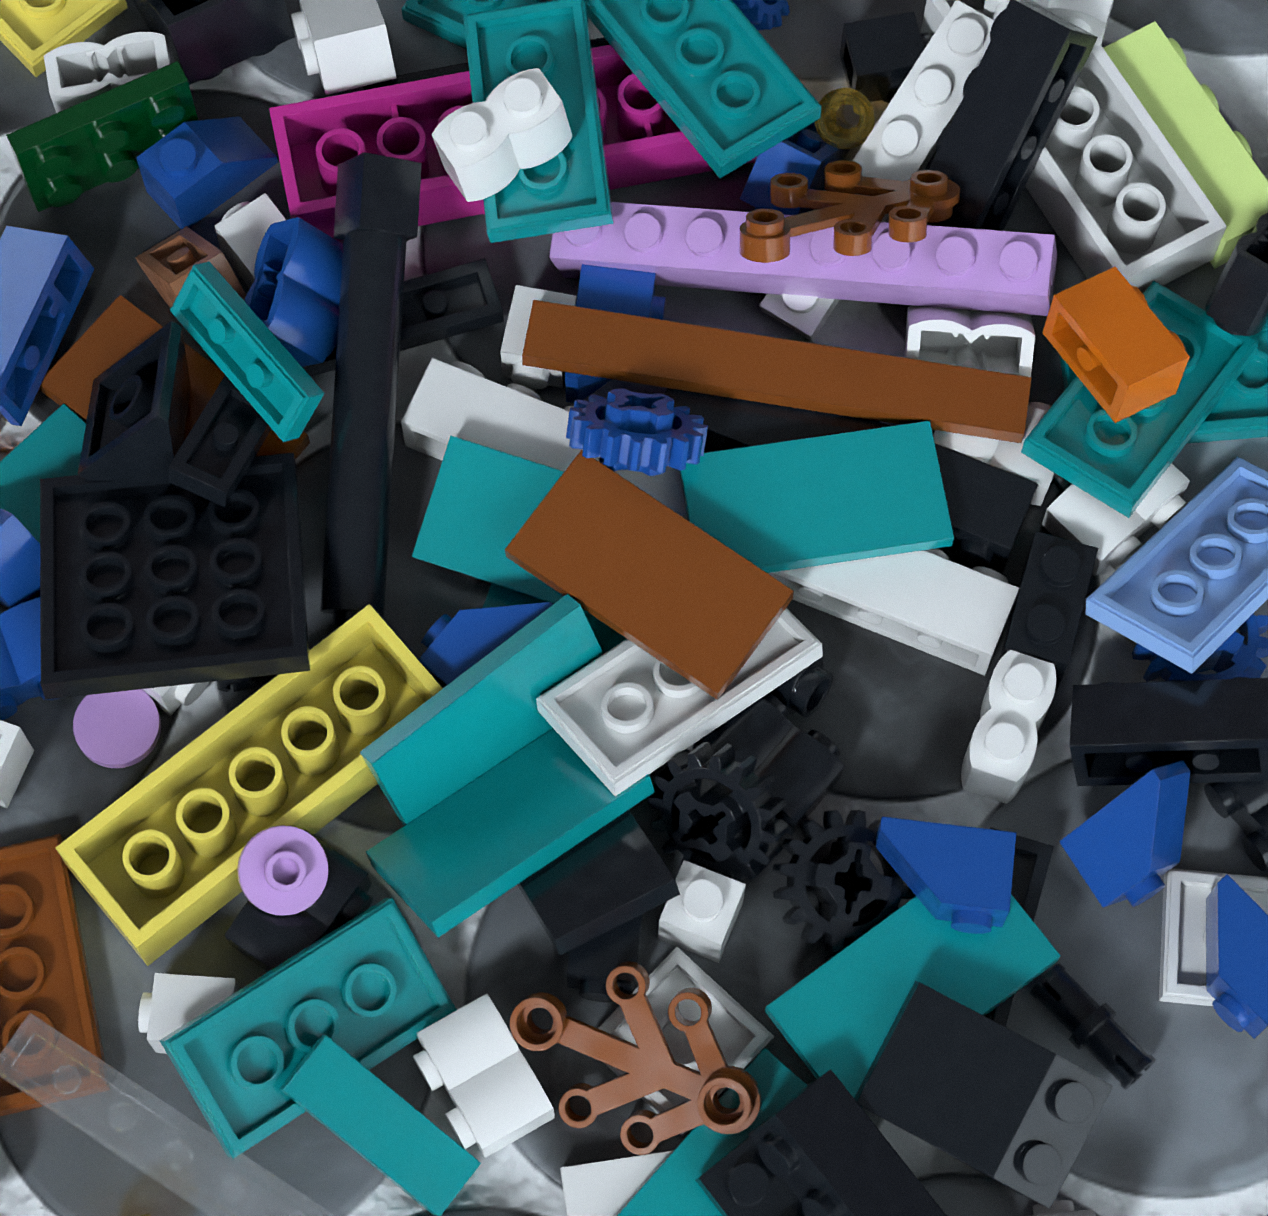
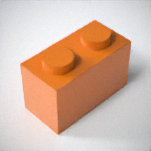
[1042,267,1190,423]

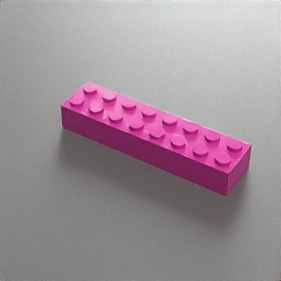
[269,45,757,241]

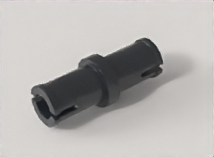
[1030,963,1156,1090]

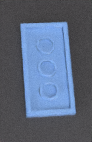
[1085,456,1268,674]

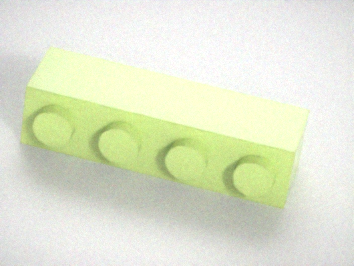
[1103,21,1268,269]

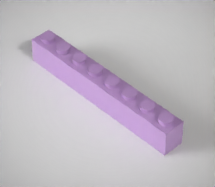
[549,202,1057,316]

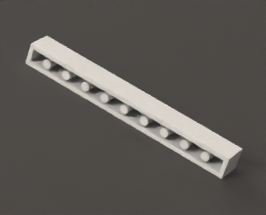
[401,358,1019,676]

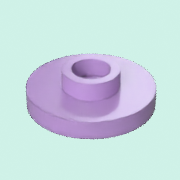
[73,689,161,768]
[237,825,328,916]

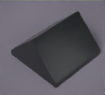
[78,321,191,482]

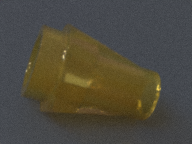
[815,88,875,149]

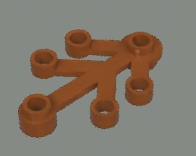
[740,160,960,263]
[510,961,762,1155]

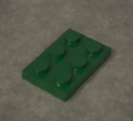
[6,61,198,212]

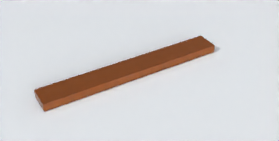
[522,300,1032,443]

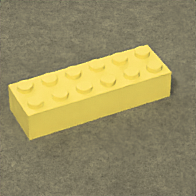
[55,604,443,966]

